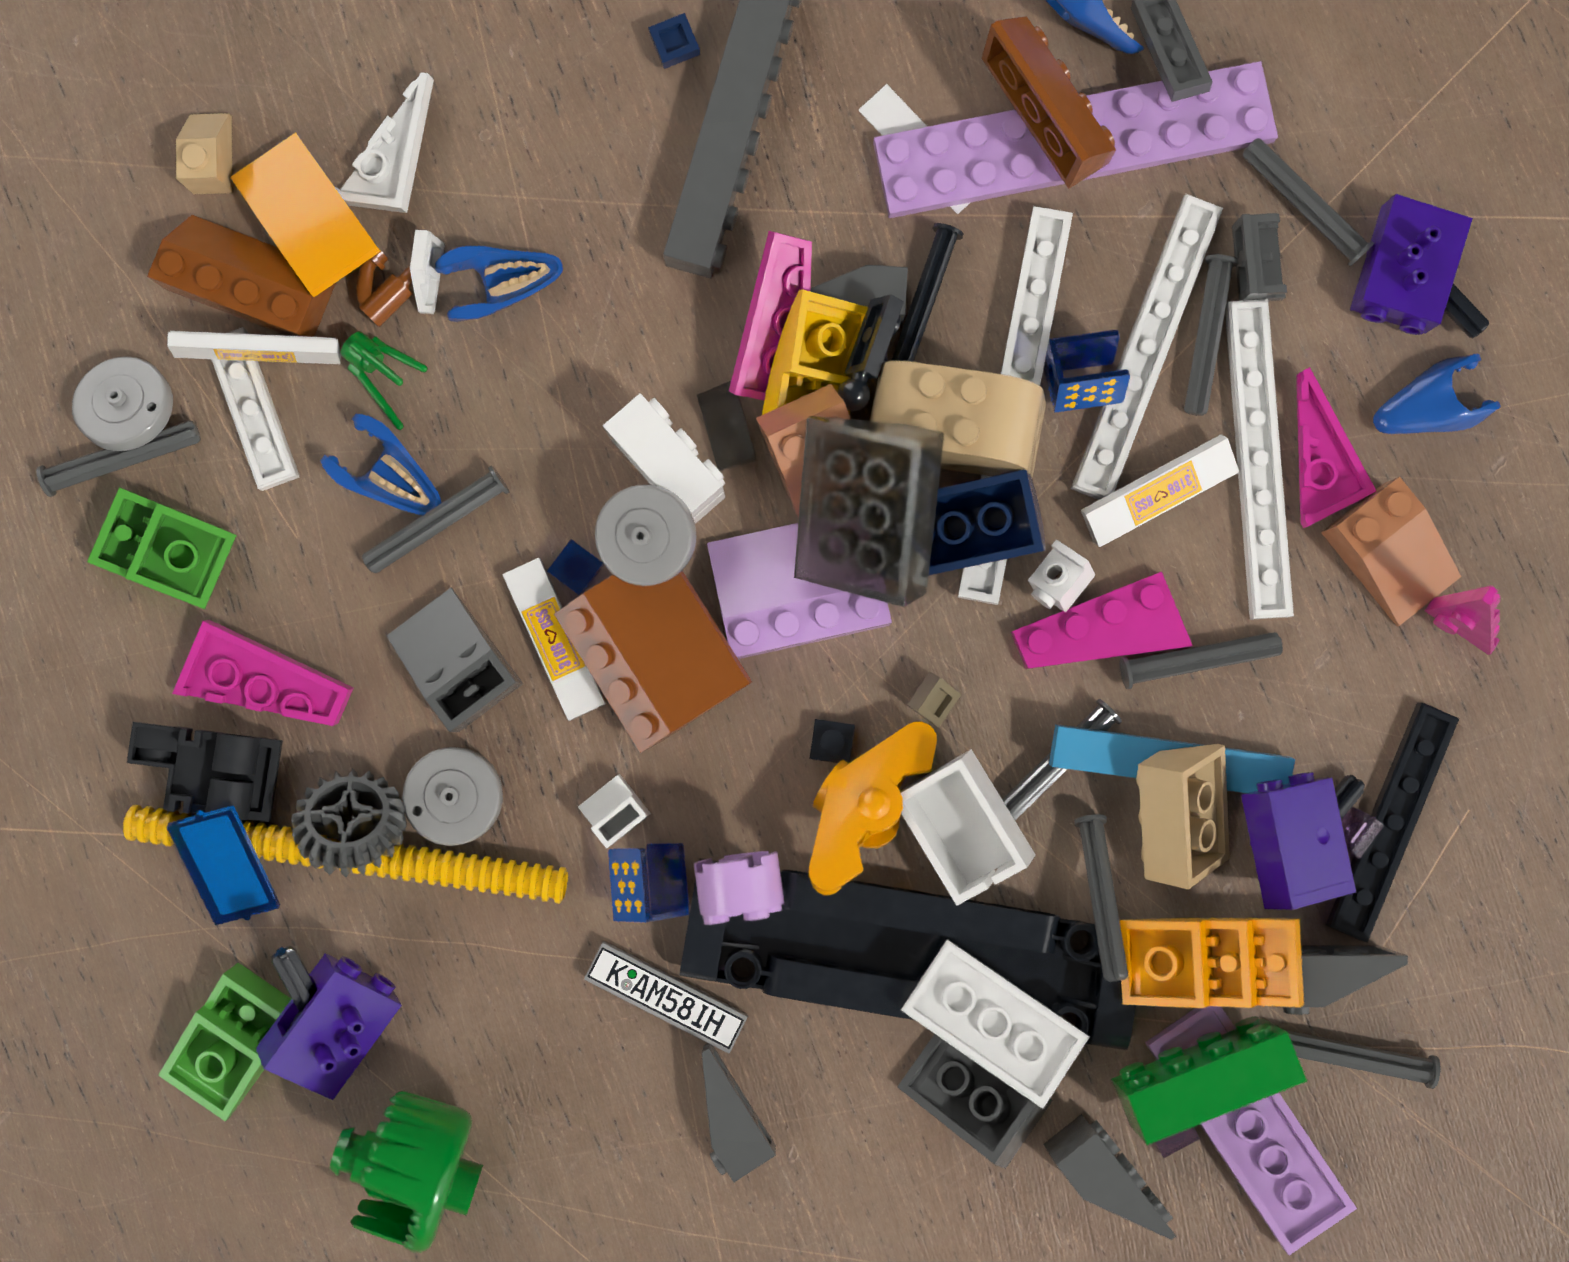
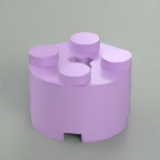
[694,851,784,924]

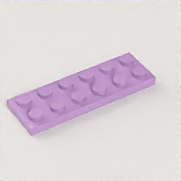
[1145,1006,1357,1255]

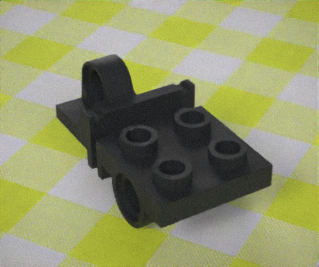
[126,722,283,822]

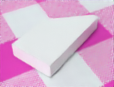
[410,230,445,314]

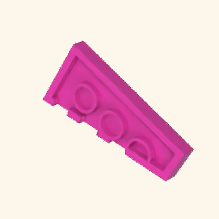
[729,230,812,401]
[1011,572,1193,669]
[172,620,354,726]

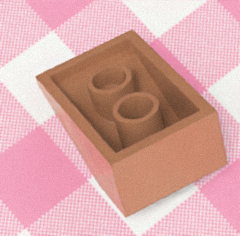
[756,384,872,522]
[1321,477,1461,626]

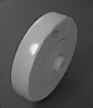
[72,356,173,451]
[595,485,696,586]
[402,747,503,846]

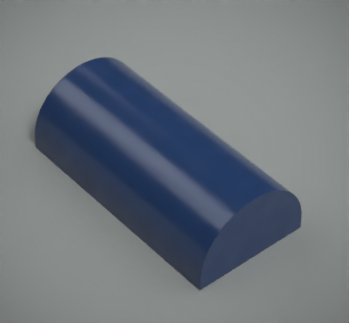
[865,470,1045,585]

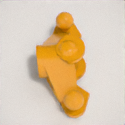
[809,722,937,895]

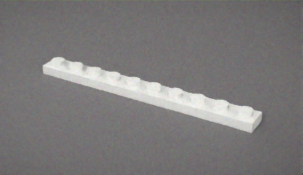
[958,206,1073,605]

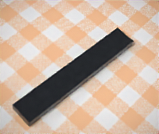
[1325,702,1460,943]

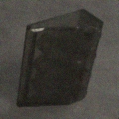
[794,416,944,607]

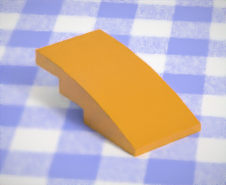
[230,132,381,298]
[1119,918,1304,1008]

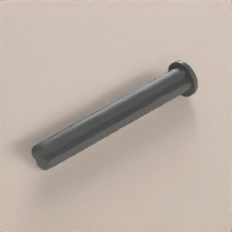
[1243,138,1375,267]
[1184,254,1238,416]
[36,421,201,497]
[362,466,510,573]
[1119,632,1283,689]
[1002,699,1122,820]
[1074,814,1128,982]
[1283,1029,1441,1089]

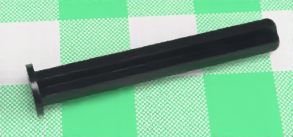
[891,223,964,362]

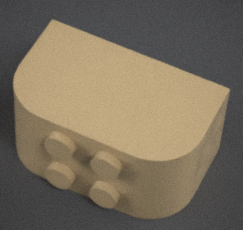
[865,361,1046,478]

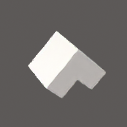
[578,774,651,849]

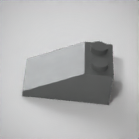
[1273,945,1408,1015]
[897,1034,1053,1169]

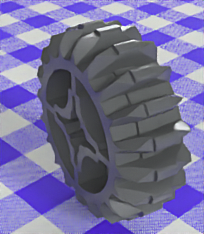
[291,768,407,878]

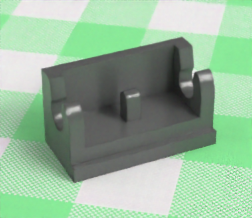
[1232,213,1287,301]

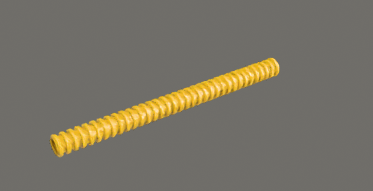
[123,804,568,904]

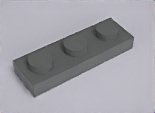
[1131,0,1213,102]

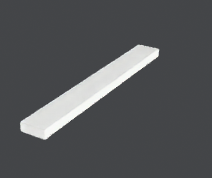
[1071,194,1223,500]
[1225,299,1294,620]

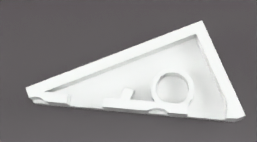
[335,72,434,213]

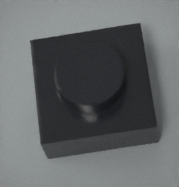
[809,719,855,763]

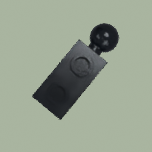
[837,294,904,411]

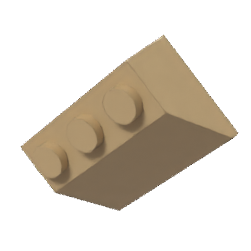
[1136,744,1230,890]

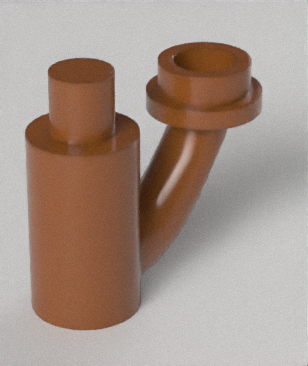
[356,249,413,327]

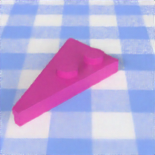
[1296,367,1376,528]
[1424,586,1500,655]

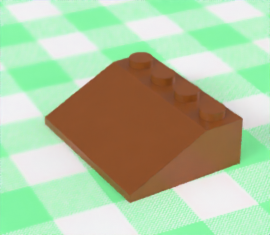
[554,571,752,753]

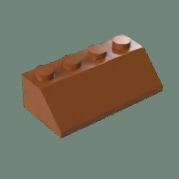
[981,16,1116,189]
[147,215,336,337]

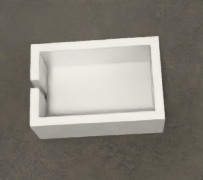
[603,393,725,524]
[900,749,1035,905]

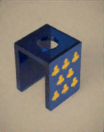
[1044,330,1130,413]
[608,843,690,923]

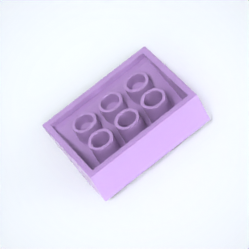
[707,509,892,659]

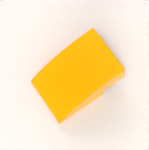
[762,290,868,415]

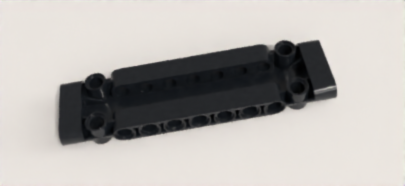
[680,858,1136,1051]

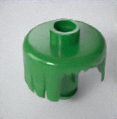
[329,1091,483,1253]

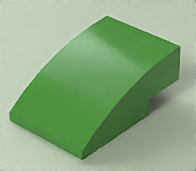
[87,487,237,609]
[158,963,291,1122]

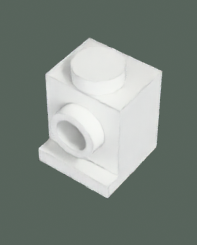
[1028,539,1095,613]

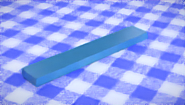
[1049,724,1295,793]

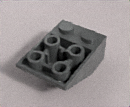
[386,588,524,732]
[1043,1114,1176,1240]

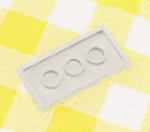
[901,940,1089,1109]

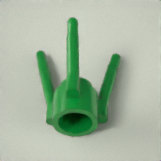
[340,331,428,430]

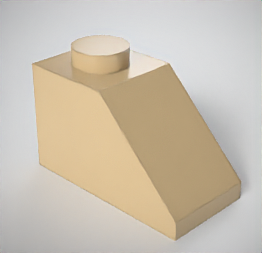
[176,113,233,194]

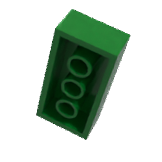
[1111,1016,1307,1145]

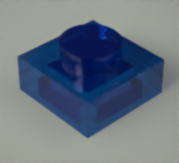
[547,539,604,596]

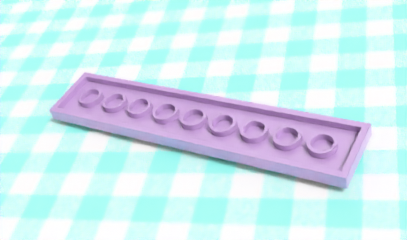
[873,61,1278,218]

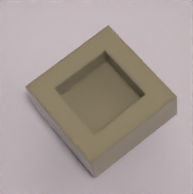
[907,672,961,728]

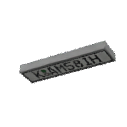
[584,941,748,1054]

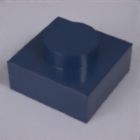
[648,13,700,69]

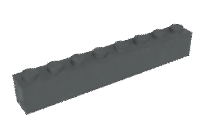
[663,0,802,279]

